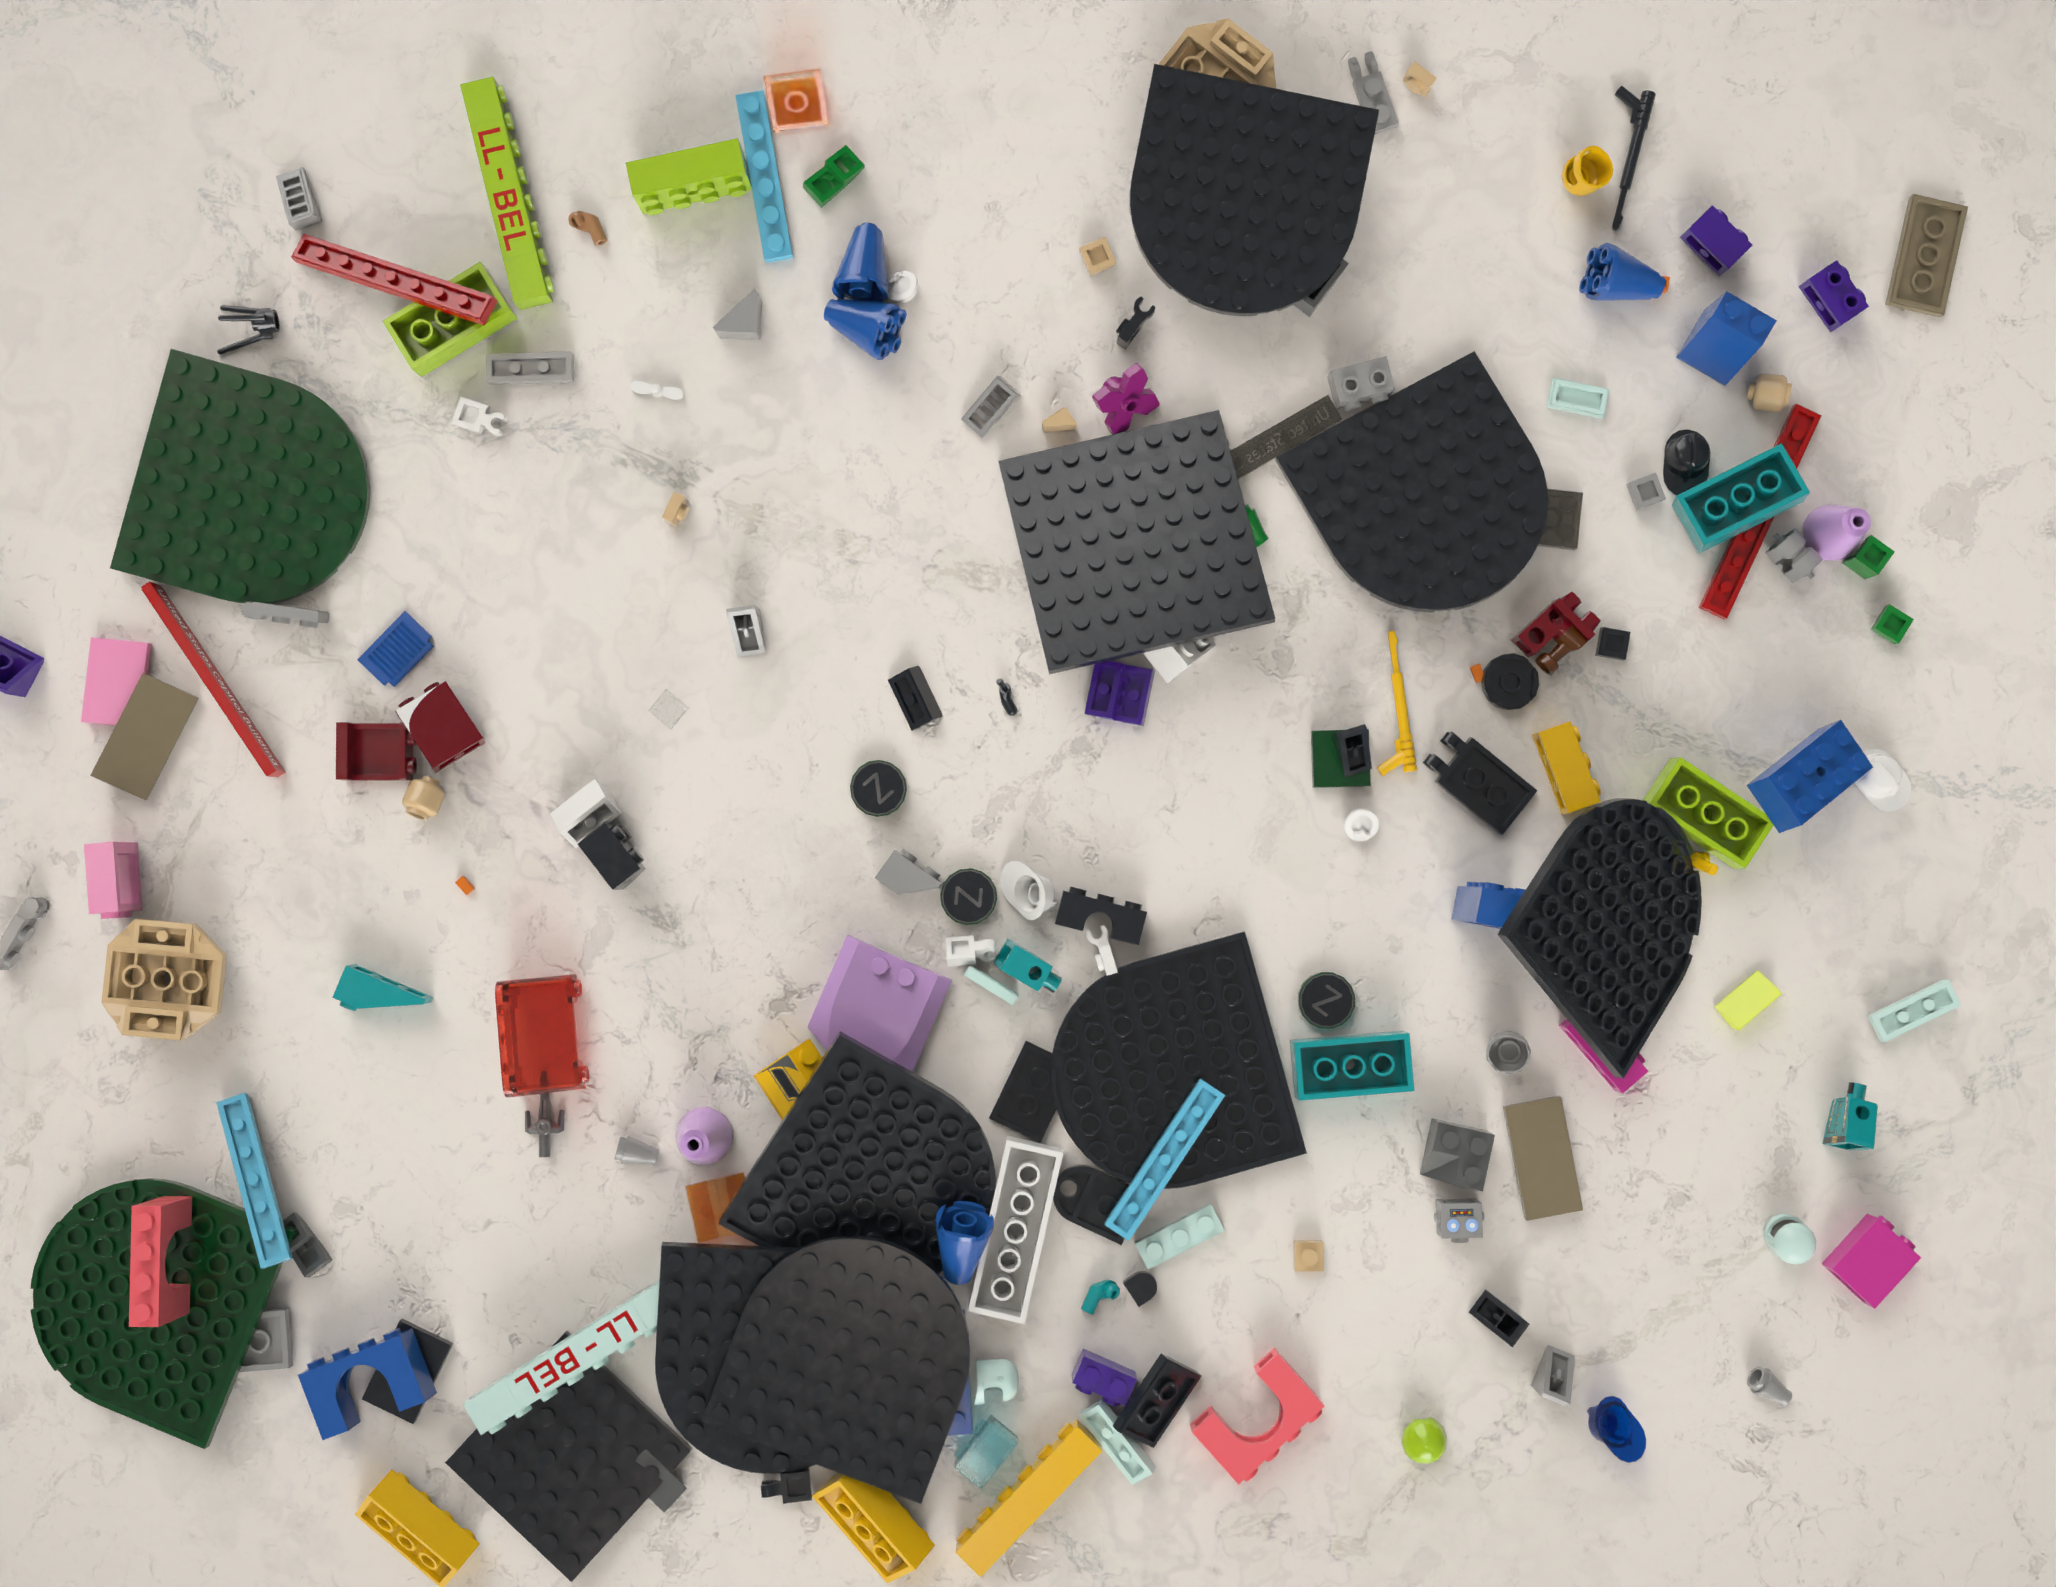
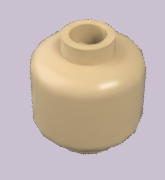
[1747,373,1792,412]
[402,776,445,820]

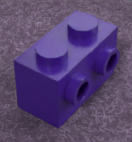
[1679,205,1753,277]
[1798,260,1869,333]
[1072,1348,1137,1406]

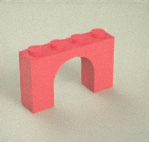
[129,1196,192,1327]
[1190,1348,1325,1485]

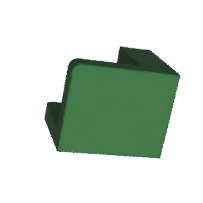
[1843,535,1895,579]

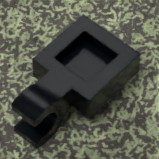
[1116,297,1155,350]
[761,1468,812,1504]

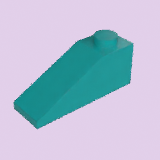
[332,964,433,1011]

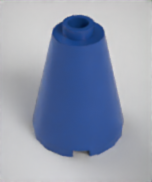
[832,222,889,303]
[935,1201,994,1285]

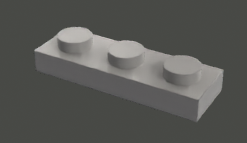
[486,352,574,385]

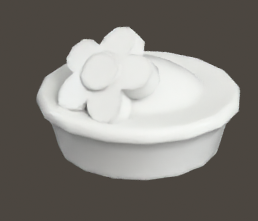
[888,271,918,303]
[1344,808,1379,841]

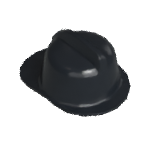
[1663,429,1711,495]

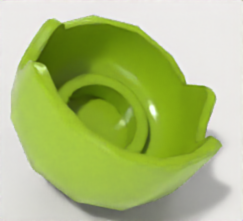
[1401,1417,1447,1463]

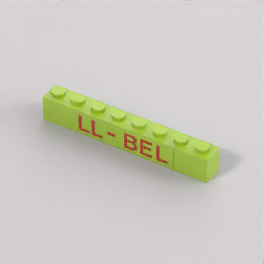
[460,76,555,310]

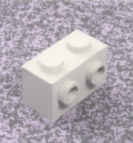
[550,779,621,848]

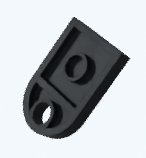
[1053,1165,1130,1245]

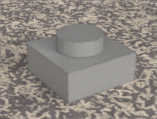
[1626,473,1666,511]

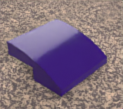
[1084,661,1155,726]

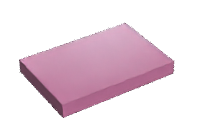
[81,637,152,726]

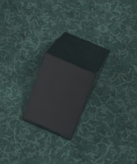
[1331,724,1372,777]
[1469,1289,1530,1347]

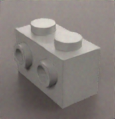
[1327,356,1395,411]

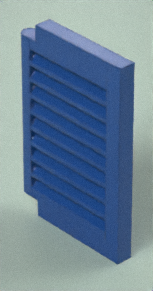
[357,611,434,687]

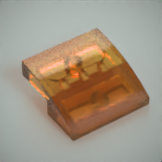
[685,1172,745,1243]

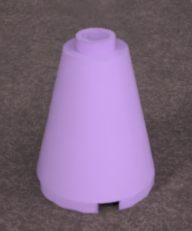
[1802,504,1871,561]
[675,1107,733,1165]

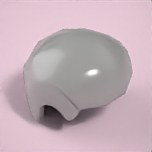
[1486,1030,1531,1074]

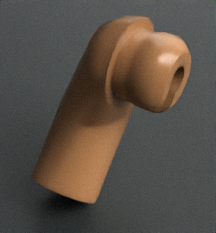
[568,211,608,246]

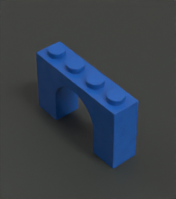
[298,1328,437,1440]

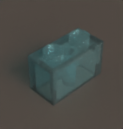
[954,1415,1018,1490]

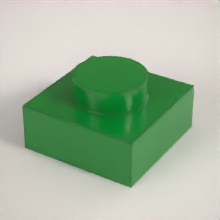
[1870,604,1914,644]

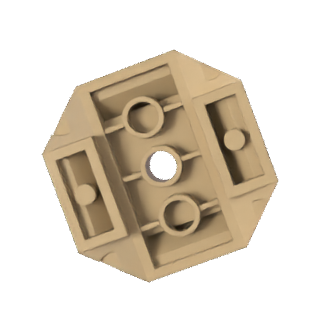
[1158,18,1276,88]
[101,919,227,1040]

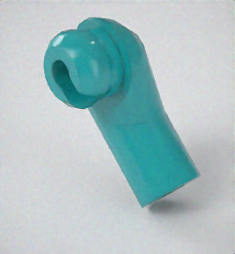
[1081,1280,1120,1315]

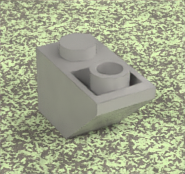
[875,849,942,894]

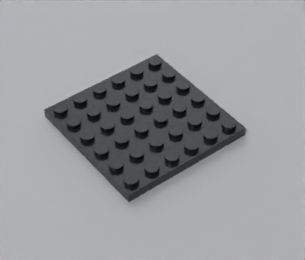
[445,1331,692,1582]

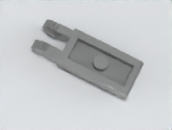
[1348,51,1399,134]
[240,601,329,628]
[0,897,50,970]

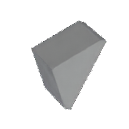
[713,289,762,340]
[726,605,766,657]
[1531,1345,1575,1407]

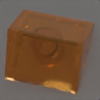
[763,68,829,132]

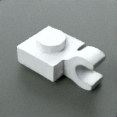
[1086,925,1118,976]
[945,935,996,967]

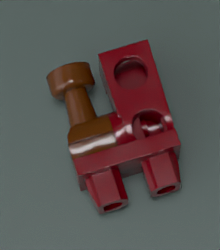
[1511,592,1601,676]

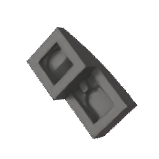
[283,1212,332,1278]

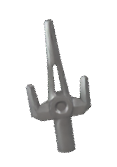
[525,1071,565,1157]

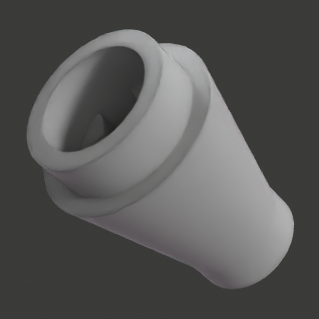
[615,1136,659,1165]
[1747,1367,1792,1406]

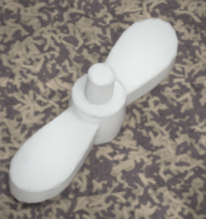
[630,381,684,401]

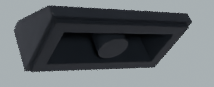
[888,666,943,731]

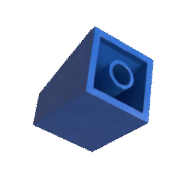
[1676,291,1777,386]

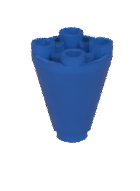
[1579,243,1665,301]
[824,299,907,360]

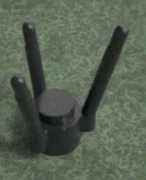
[217,305,280,354]

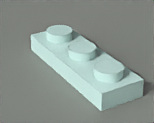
[1868,979,1961,1042]
[1135,1203,1225,1270]
[1079,1399,1156,1485]

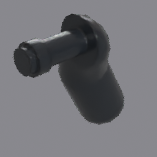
[996,679,1018,716]

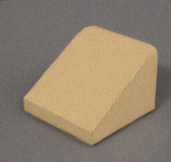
[1042,407,1077,433]

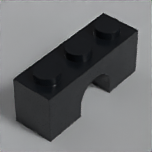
[1055,886,1147,945]

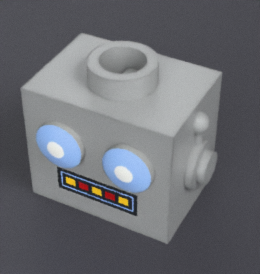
[1434,1198,1484,1243]

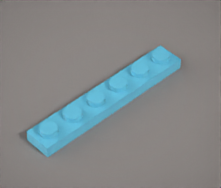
[735,90,793,263]
[1104,1078,1225,1241]
[216,1093,293,1269]

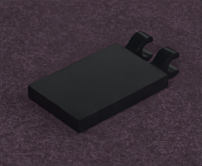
[1423,731,1538,835]

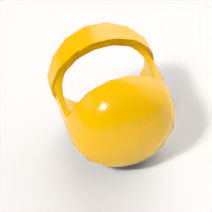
[1561,146,1613,196]

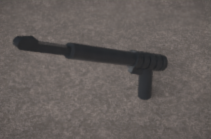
[1612,86,1656,230]

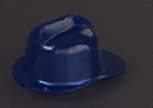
[1587,1396,1646,1463]

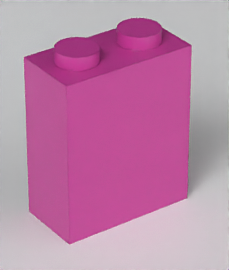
[1821,1214,1921,1309]

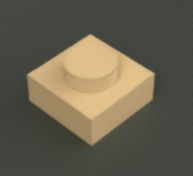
[1402,61,1437,97]
[1079,237,1116,276]
[662,492,689,527]
[1293,1240,1324,1271]

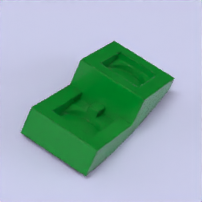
[802,145,865,208]

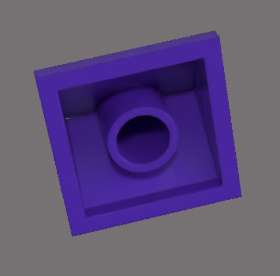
[0,636,44,697]

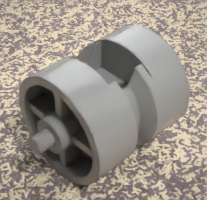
[1766,529,1822,583]

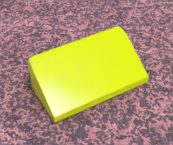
[1714,970,1782,1030]

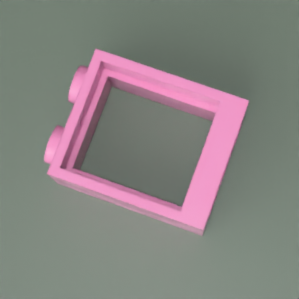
[84,842,143,919]

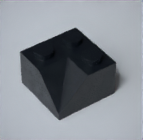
[577,823,646,890]

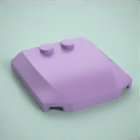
[808,935,952,1072]

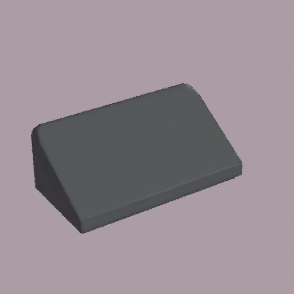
[636,1449,687,1513]

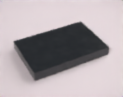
[989,1040,1056,1143]
[362,1319,454,1424]
[1112,1353,1201,1448]

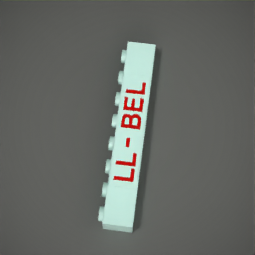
[463,1281,659,1435]

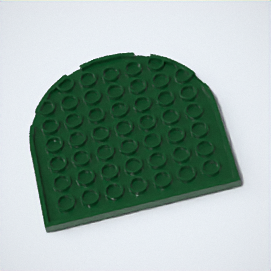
[110,349,370,604]
[30,1178,296,1449]

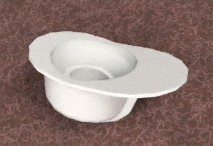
[1855,749,1911,812]
[1000,861,1058,920]

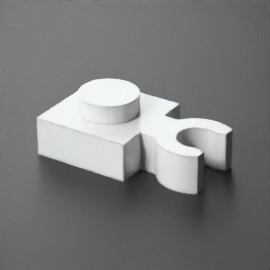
[452,396,507,436]

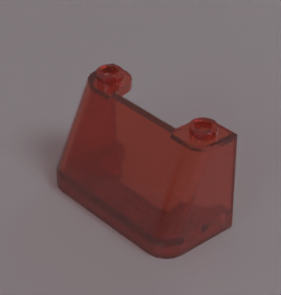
[495,974,589,1098]

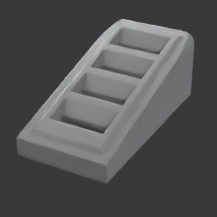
[276,167,322,231]
[961,376,1021,438]

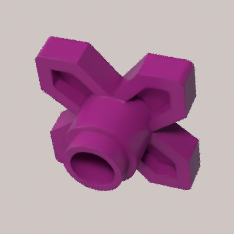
[1092,363,1160,435]

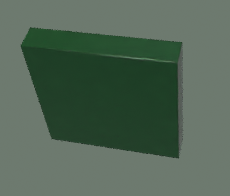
[1311,729,1371,788]

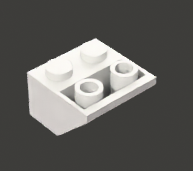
[1143,637,1216,683]

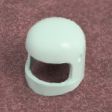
[1764,1214,1816,1264]
[974,1358,1019,1405]

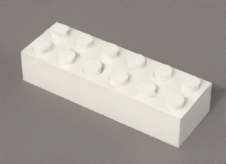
[968,1136,1063,1324]

